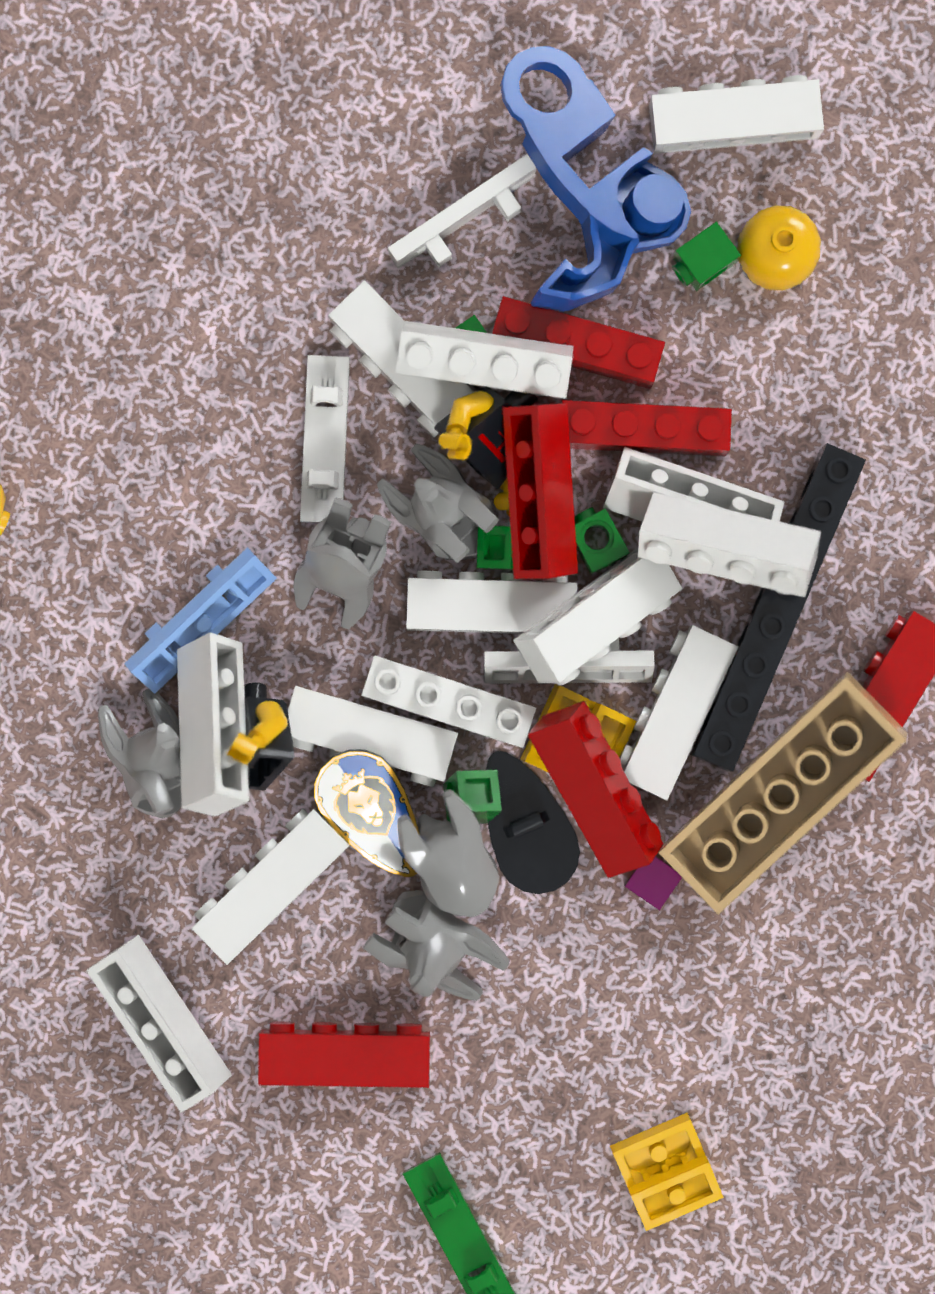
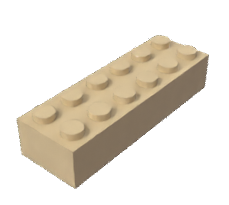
[659,671,908,915]

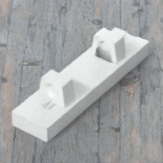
[388,154,537,269]
[300,355,350,523]
[484,634,655,684]

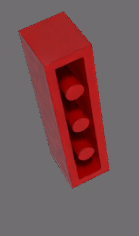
[492,296,665,389]
[562,400,732,456]
[503,403,578,579]
[862,611,935,782]
[527,700,664,878]
[258,1021,430,1088]

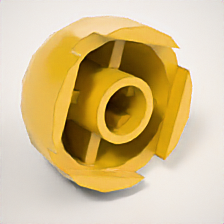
[737,205,821,291]

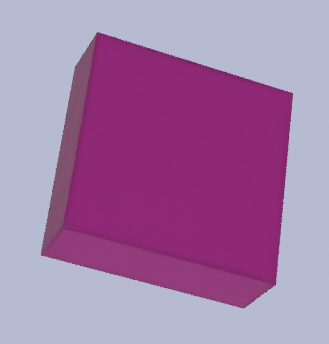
[624,857,682,911]

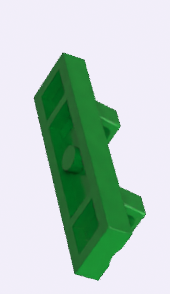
[403,1152,516,1294]

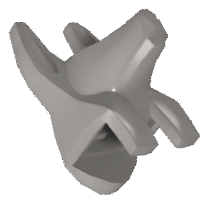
[377,444,499,563]
[293,498,391,630]
[98,689,182,819]
[397,789,499,917]
[364,890,510,1001]

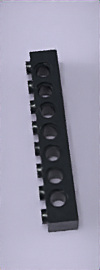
[690,443,866,772]

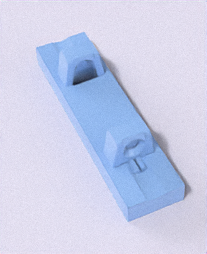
[124,547,277,694]

